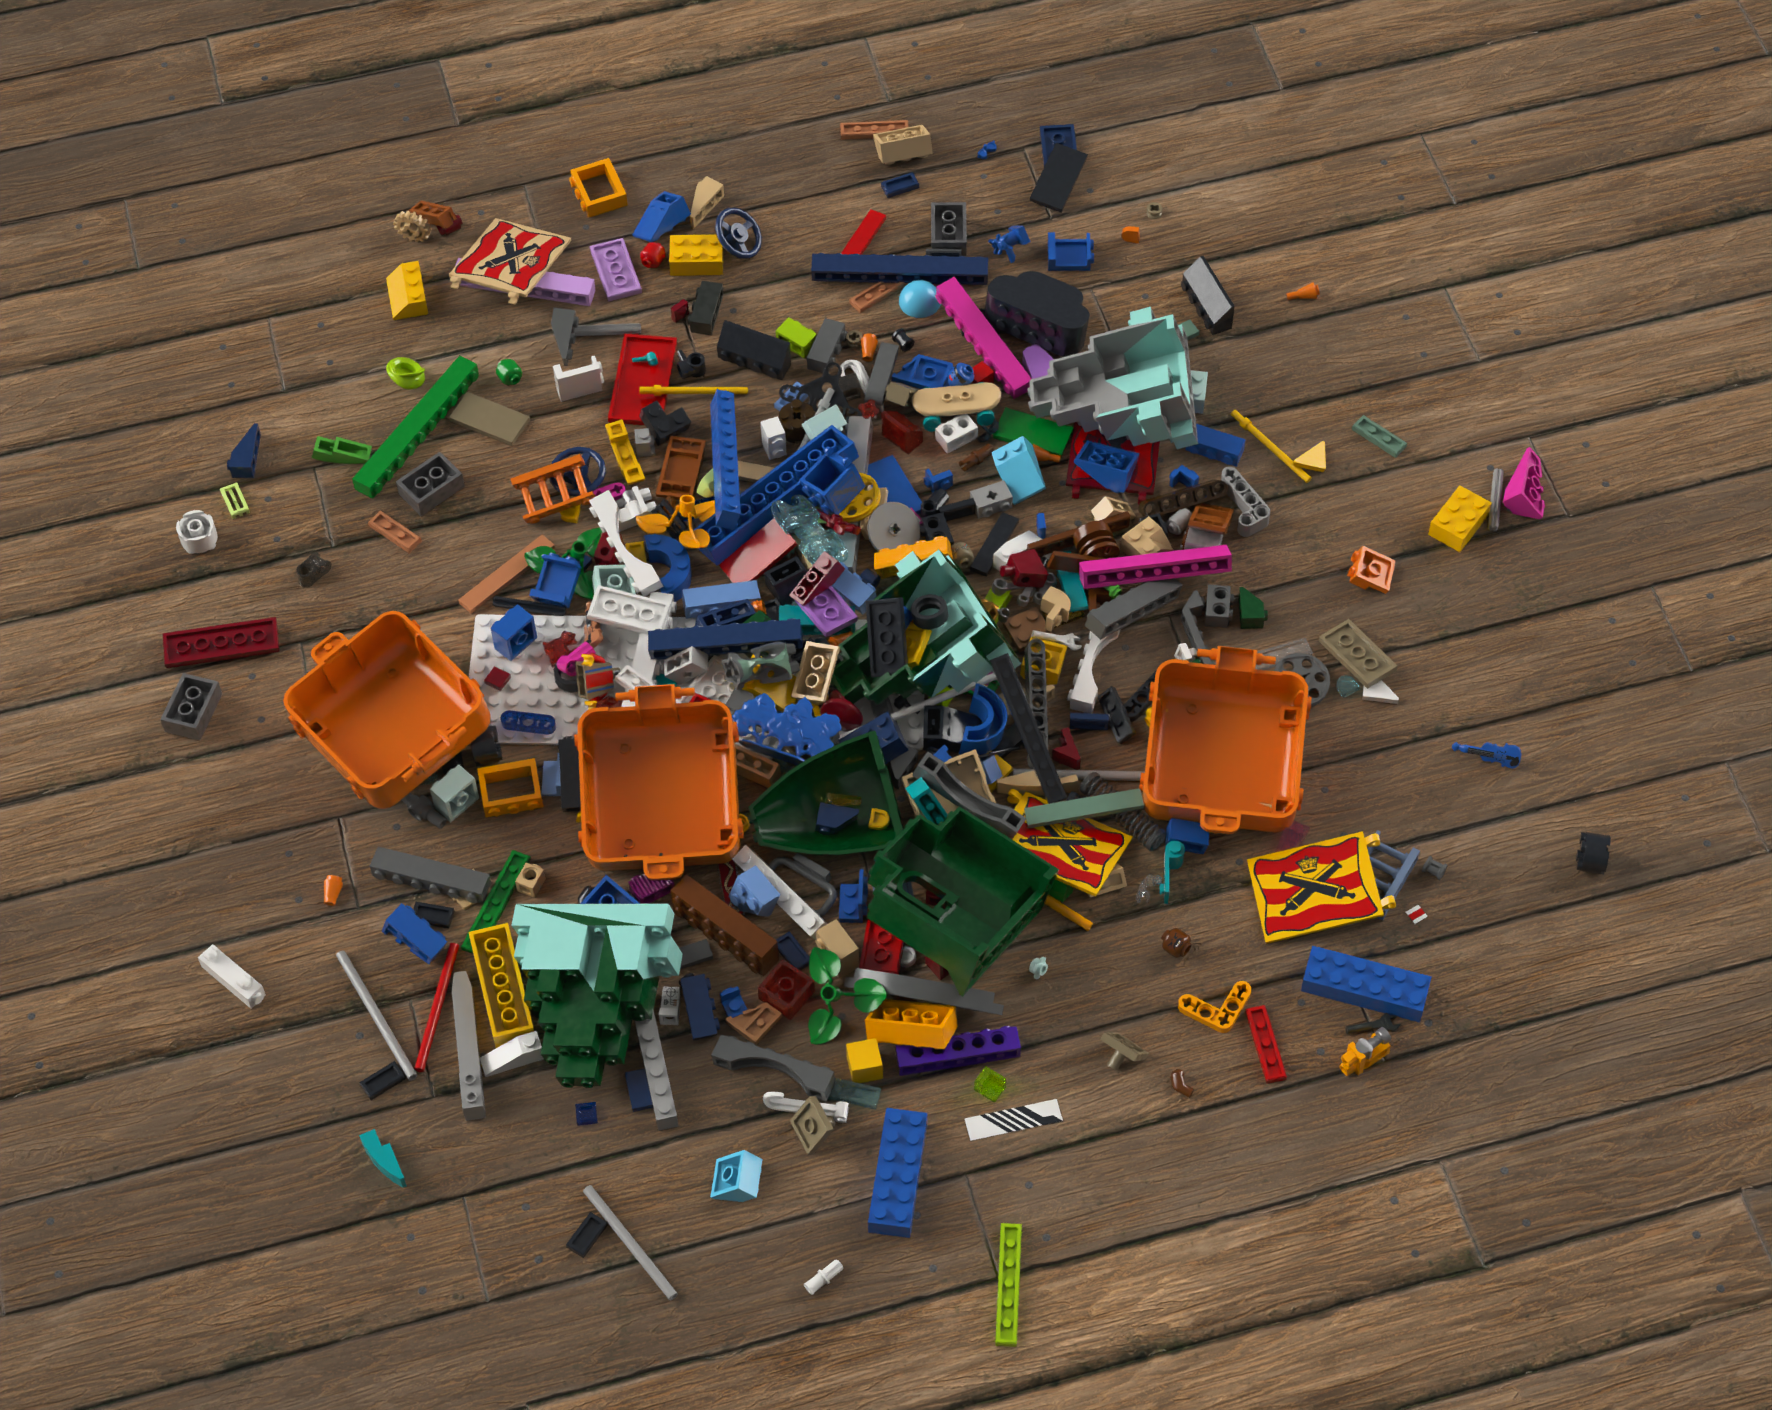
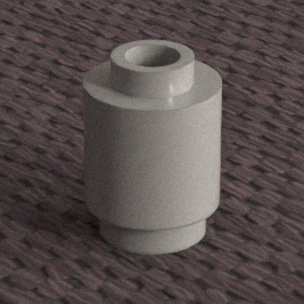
[1166,508,1192,535]

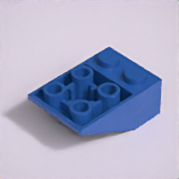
[632,191,691,242]

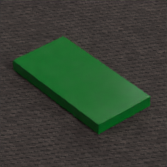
[993,407,1074,458]

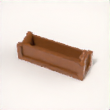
[409,201,457,228]

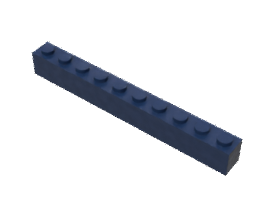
[811,253,988,285]

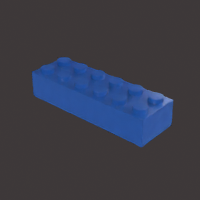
[1301,945,1431,1023]
[868,1108,928,1238]

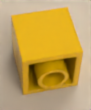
[846,1038,883,1085]

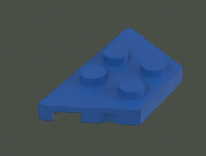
[891,354,953,389]

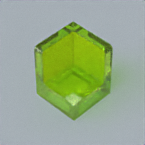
[974,1066,1006,1102]

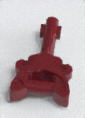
[807,505,862,535]

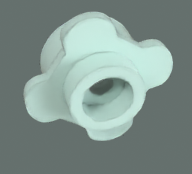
[1029,957,1048,979]

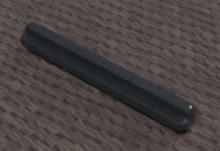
[493,596,566,616]

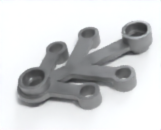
[992,572,1057,607]

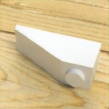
[993,530,1042,571]
[480,1031,544,1077]

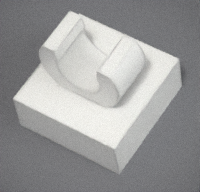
[1174,643,1197,662]

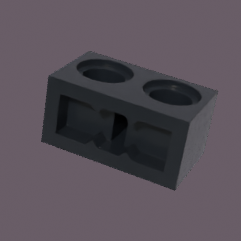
[919,512,954,545]

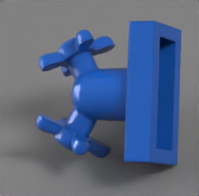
[988,225,1031,263]

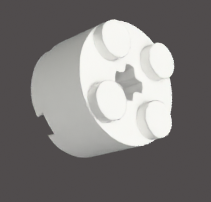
[176,510,218,554]

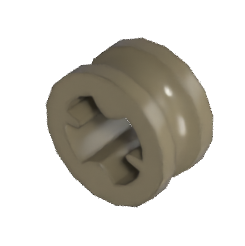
[1146,202,1163,219]
[846,330,862,348]

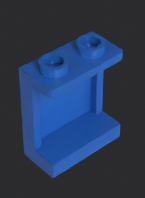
[1048,232,1094,271]
[529,553,582,609]

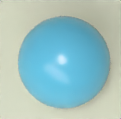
[899,280,941,318]

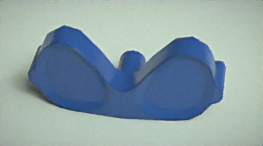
[978,140,997,159]

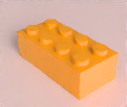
[865,999,958,1049]

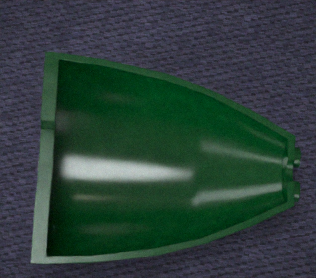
[747,731,904,855]

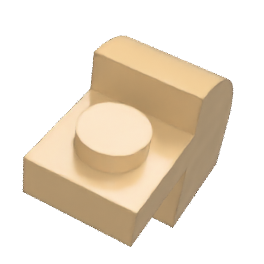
[1040,586,1071,632]

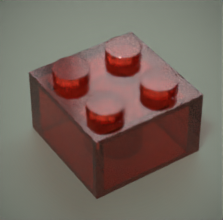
[757,959,815,1020]

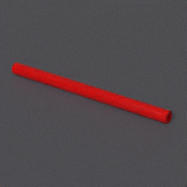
[414,943,459,1072]

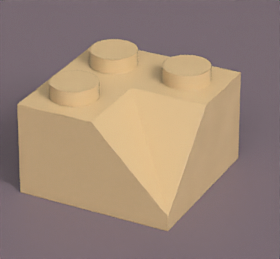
[1121,516,1173,556]
[815,919,859,979]

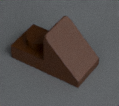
[1088,587,1111,613]

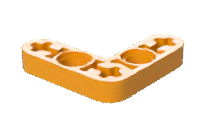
[1178,981,1251,1033]

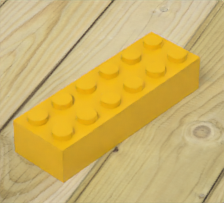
[469,923,534,1048]

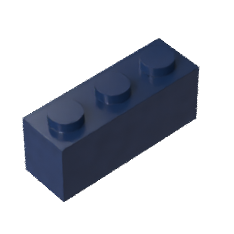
[680,974,720,1041]

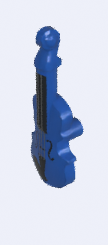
[1452,742,1522,769]

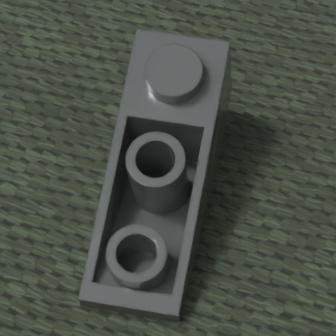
[551,308,579,366]

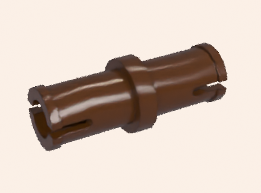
[959,444,994,471]

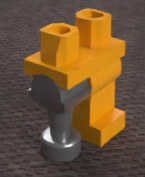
[1339,1027,1392,1076]

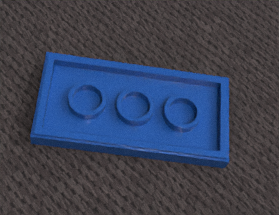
[867,455,922,514]

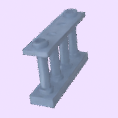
[1367,830,1420,920]

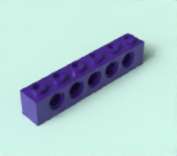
[895,1026,1021,1076]

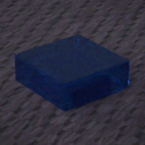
[575,1102,598,1126]

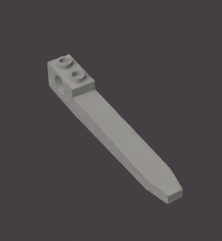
[452,971,486,1121]

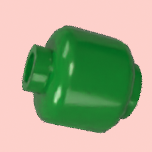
[496,359,523,386]

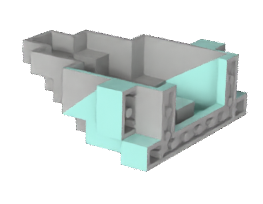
[1028,307,1198,449]

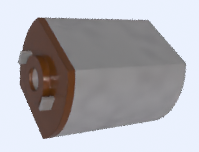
[1180,527,1223,550]

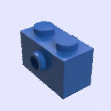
[1165,818,1209,854]

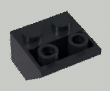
[765,556,807,606]

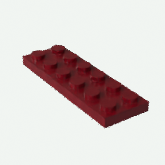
[163,617,280,668]

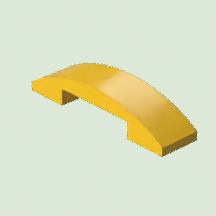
[605,420,645,485]

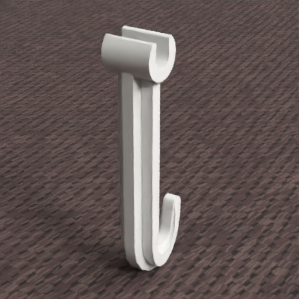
[840,360,885,418]
[763,1092,849,1123]

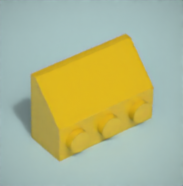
[386,261,428,320]

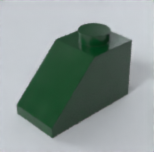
[1238,587,1268,629]

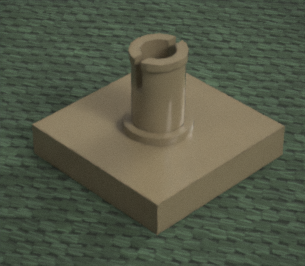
[1100,1031,1149,1071]
[790,1096,835,1155]

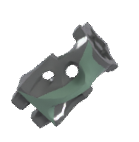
[722,641,800,690]

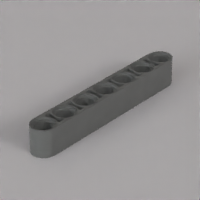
[1024,638,1048,769]

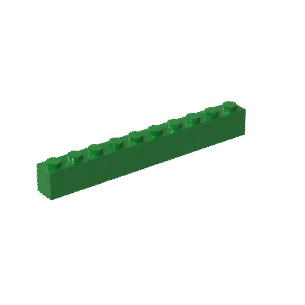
[352,355,479,499]

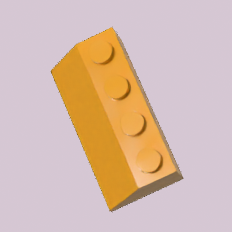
[874,536,953,579]

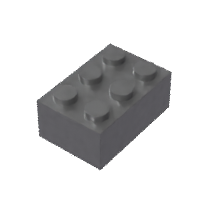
[931,202,967,256]
[396,452,465,516]
[160,673,222,741]

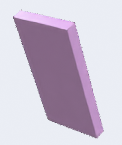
[590,238,642,302]

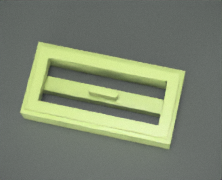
[220,483,250,519]

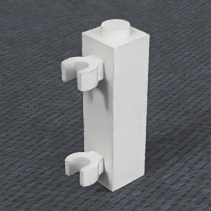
[198,944,266,1009]

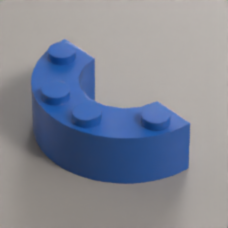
[644,534,692,602]
[959,683,1008,756]

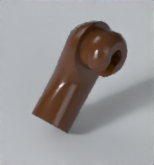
[1170,1069,1194,1098]

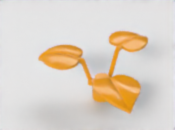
[636,495,715,548]

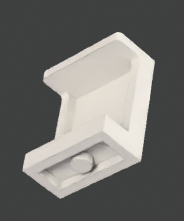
[553,356,604,402]

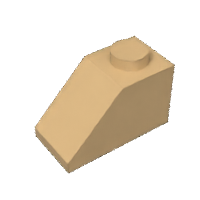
[1091,496,1136,521]

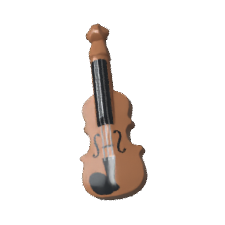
[583,601,604,649]

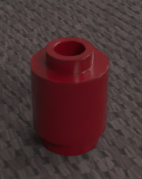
[436,213,463,236]

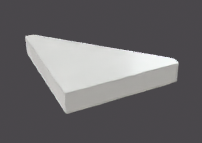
[1362,680,1399,704]

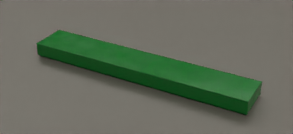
[461,850,531,954]

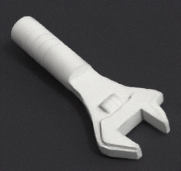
[1032,630,1082,651]

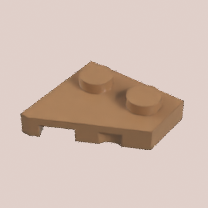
[726,1002,782,1045]

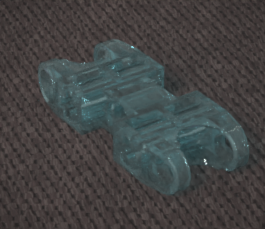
[771,494,848,564]

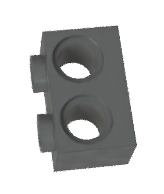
[1205,584,1234,628]

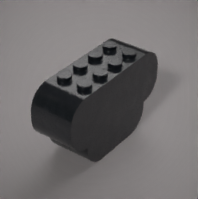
[983,271,1090,356]

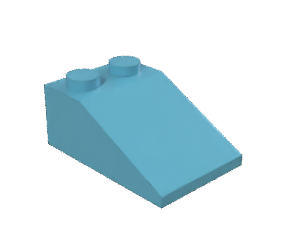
[992,436,1046,505]

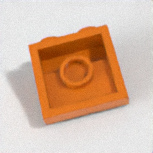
[1347,546,1395,594]

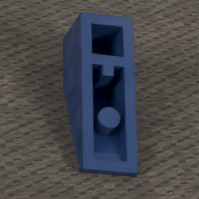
[227,423,261,478]
[695,599,756,627]

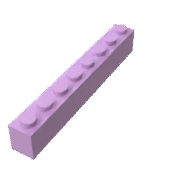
[455,258,596,306]

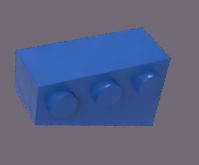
[382,903,447,964]

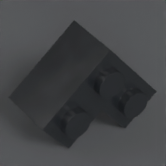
[639,401,691,446]

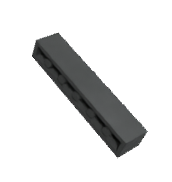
[1085,578,1183,640]
[370,846,492,904]

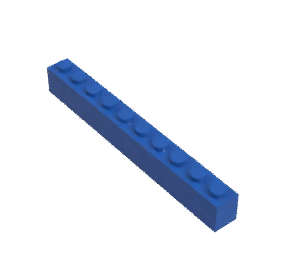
[710,389,741,530]

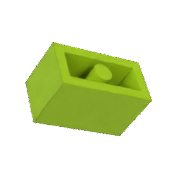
[776,317,817,358]

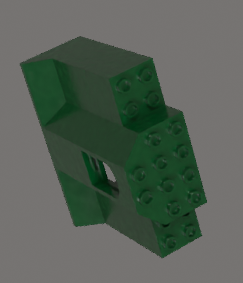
[867,806,1059,997]

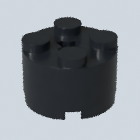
[471,724,503,767]
[1576,832,1611,875]

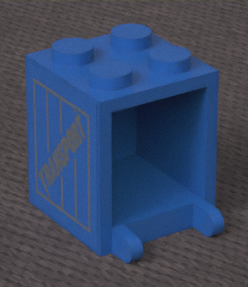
[799,446,865,515]

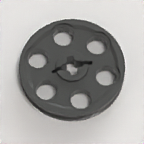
[1274,653,1330,707]

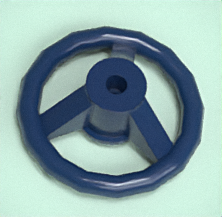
[715,208,762,259]
[549,447,606,497]

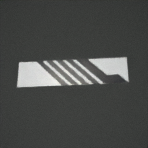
[965,1099,1063,1141]

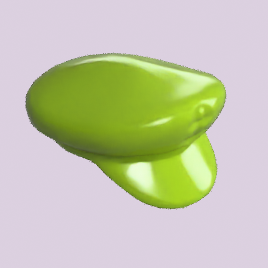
[386,357,425,389]

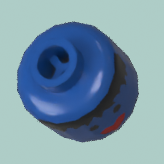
[948,363,974,386]

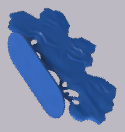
[732,693,842,766]

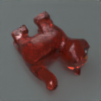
[542,631,578,668]

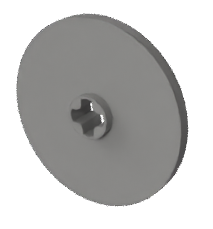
[867,502,920,552]

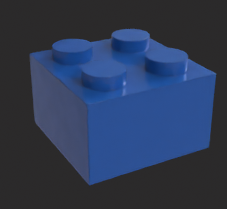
[490,604,537,661]

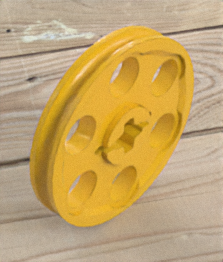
[830,473,881,523]

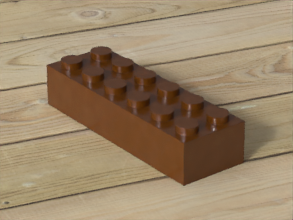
[671,874,779,977]

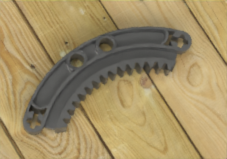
[844,968,1004,1015]

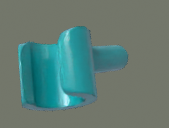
[632,352,658,366]

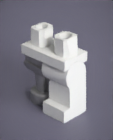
[615,486,656,532]

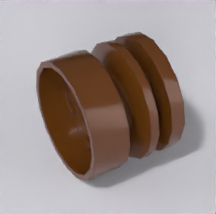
[1072,521,1120,559]

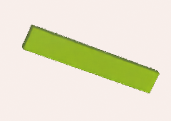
[995,1223,1022,1347]

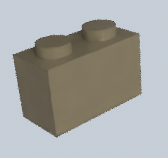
[885,382,918,407]

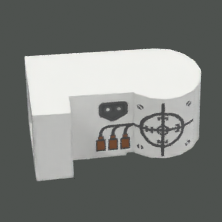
[659,986,680,1025]

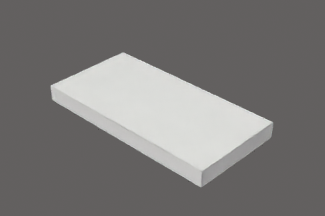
[587,585,671,634]

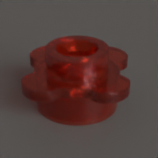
[858,399,879,419]

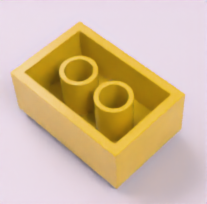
[669,234,724,276]
[1428,485,1492,552]

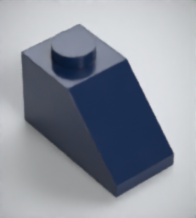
[815,802,859,835]

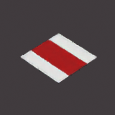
[1406,905,1428,924]

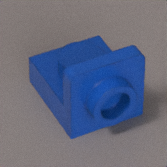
[720,986,747,1018]

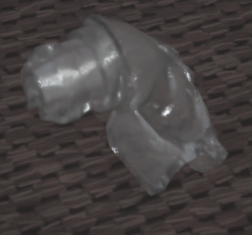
[1136,874,1162,903]

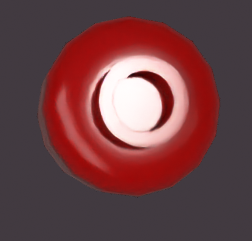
[640,242,666,268]

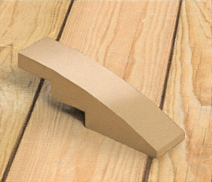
[996,771,1078,796]

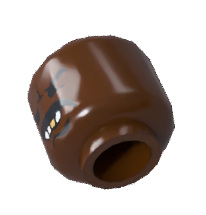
[1161,928,1192,958]

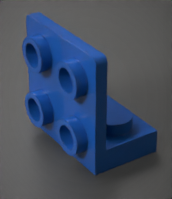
[839,869,868,923]

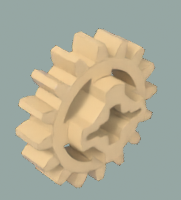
[393,211,432,243]

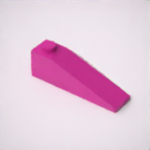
[1503,447,1545,519]

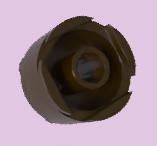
[779,399,815,443]

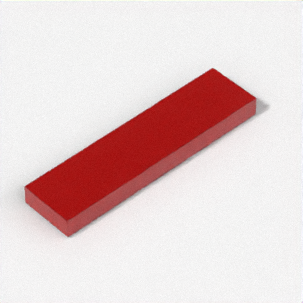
[841,209,886,255]
[1245,1005,1287,1084]

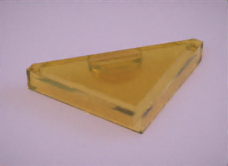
[825,793,862,806]

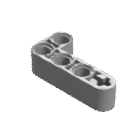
[1221,467,1270,537]

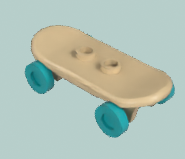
[912,382,1001,432]

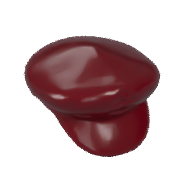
[820,690,863,732]

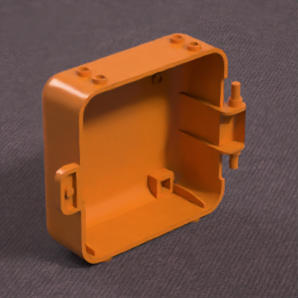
[283,611,491,809]
[1139,646,1312,834]
[574,684,744,880]

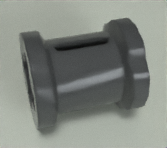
[1422,856,1448,880]

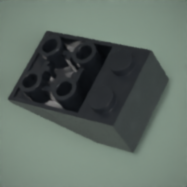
[923,705,982,751]

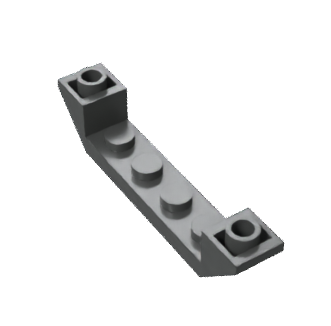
[1181,590,1215,665]

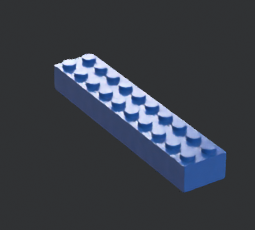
[694,425,859,566]

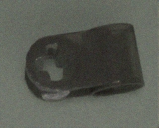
[296,552,332,587]

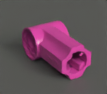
[557,641,596,676]

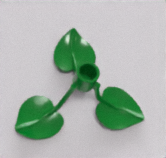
[524,528,602,600]
[808,947,887,1044]

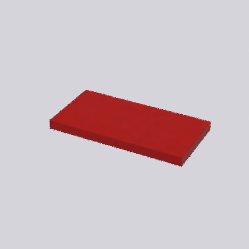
[608,334,677,425]

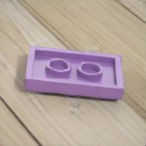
[795,586,858,637]

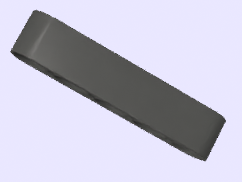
[864,342,899,406]

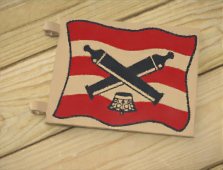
[449,218,571,305]

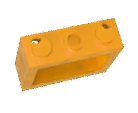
[569,158,628,217]
[477,758,543,817]

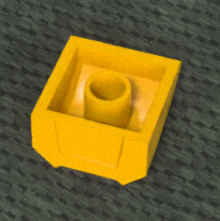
[1020,637,1068,685]

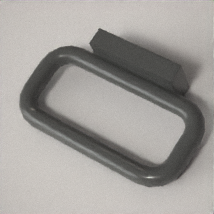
[768,852,837,917]

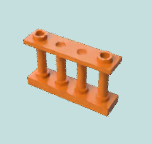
[511,454,596,524]

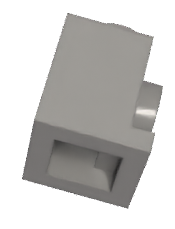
[634,428,655,457]

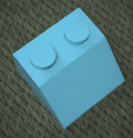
[711,1150,763,1202]

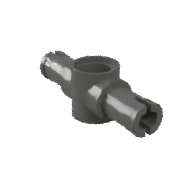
[401,793,447,829]

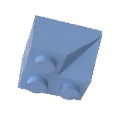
[728,865,780,917]

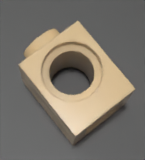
[515,863,546,898]

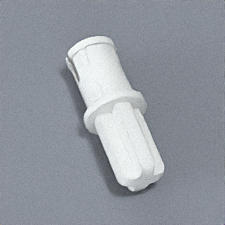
[804,1260,843,1295]

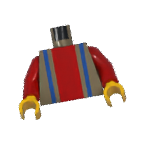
[575,653,620,710]

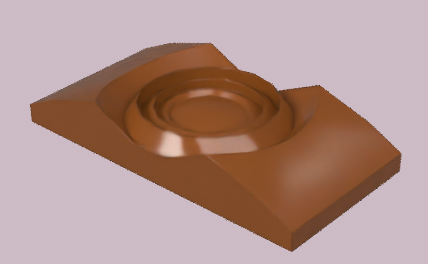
[656,436,706,500]
[1188,503,1234,535]

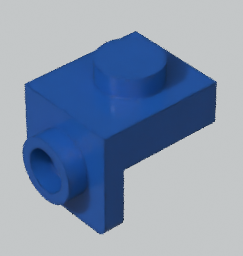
[1169,465,1199,488]
[923,469,953,493]

